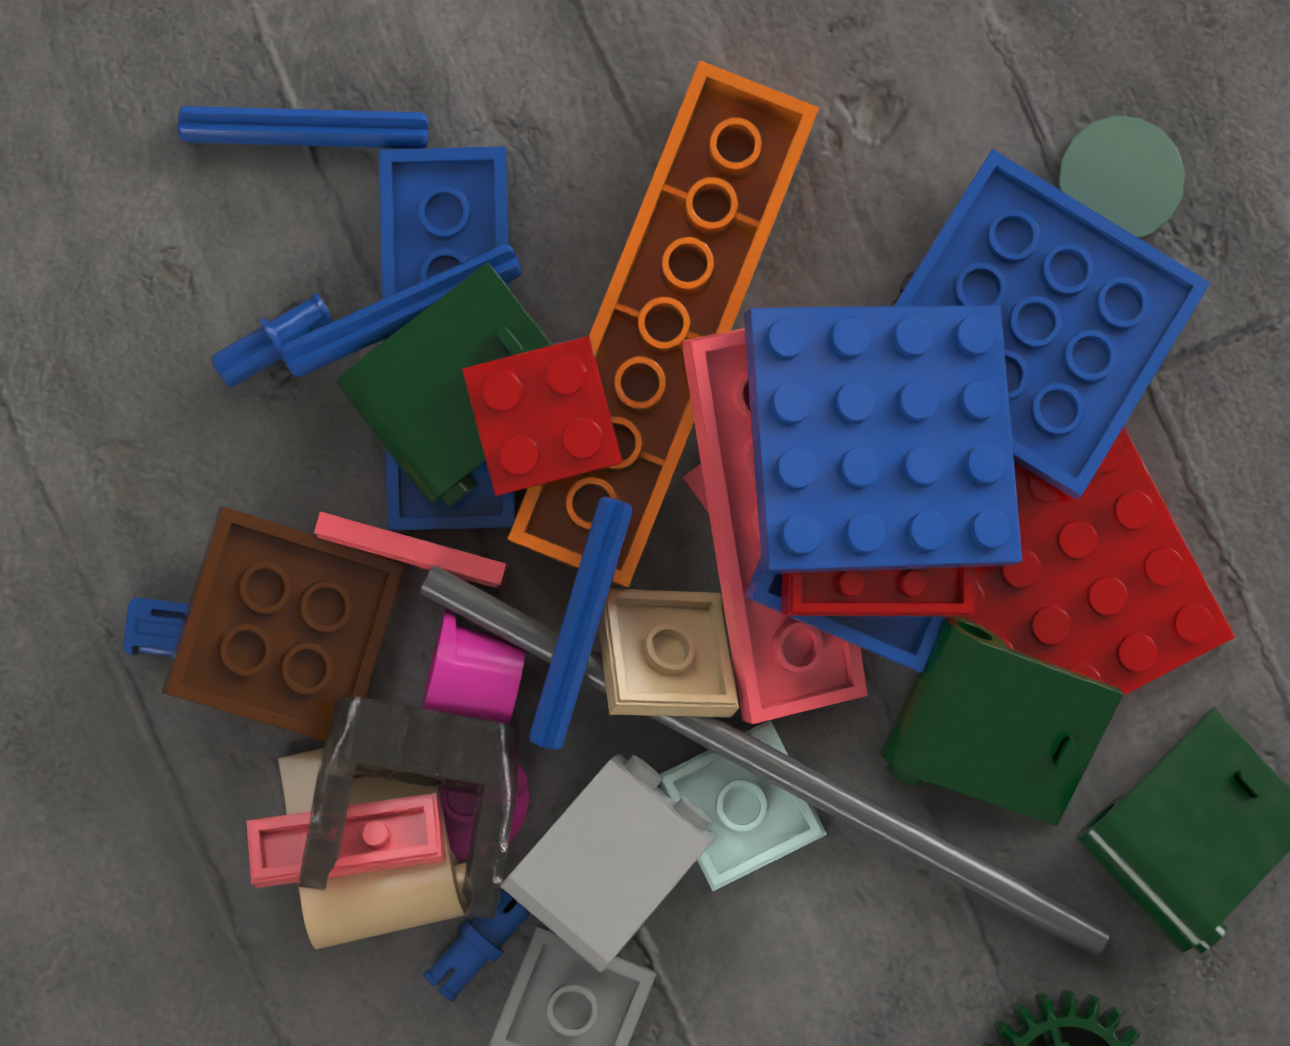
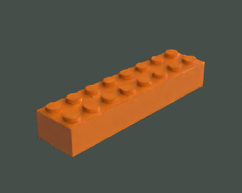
[507,60,820,589]

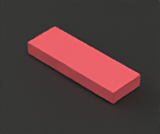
[314,512,509,590]
[246,793,446,888]

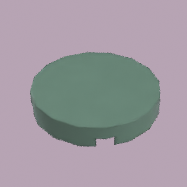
[1056,115,1185,239]

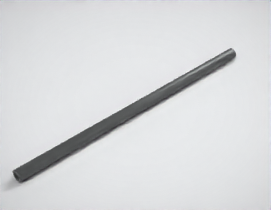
[419,565,1110,957]

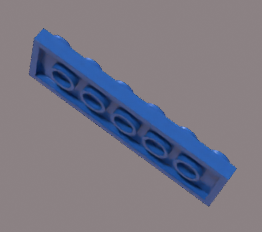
[379,146,516,532]

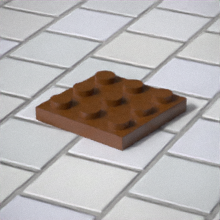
[161,506,405,749]

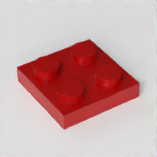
[462,336,623,497]

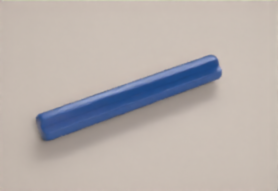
[177,106,429,149]
[281,244,522,377]
[529,497,632,750]

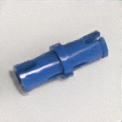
[423,888,531,1002]

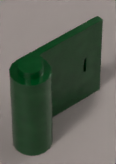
[336,262,552,508]
[881,616,1124,826]
[1076,707,1290,954]

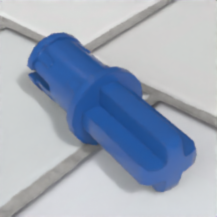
[211,293,334,387]

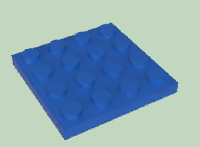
[894,149,1211,500]
[744,305,1022,574]

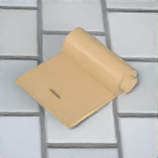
[278,724,477,949]

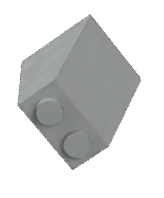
[500,754,717,973]

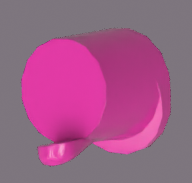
[421,607,529,726]

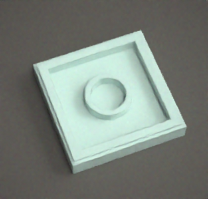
[659,720,827,891]

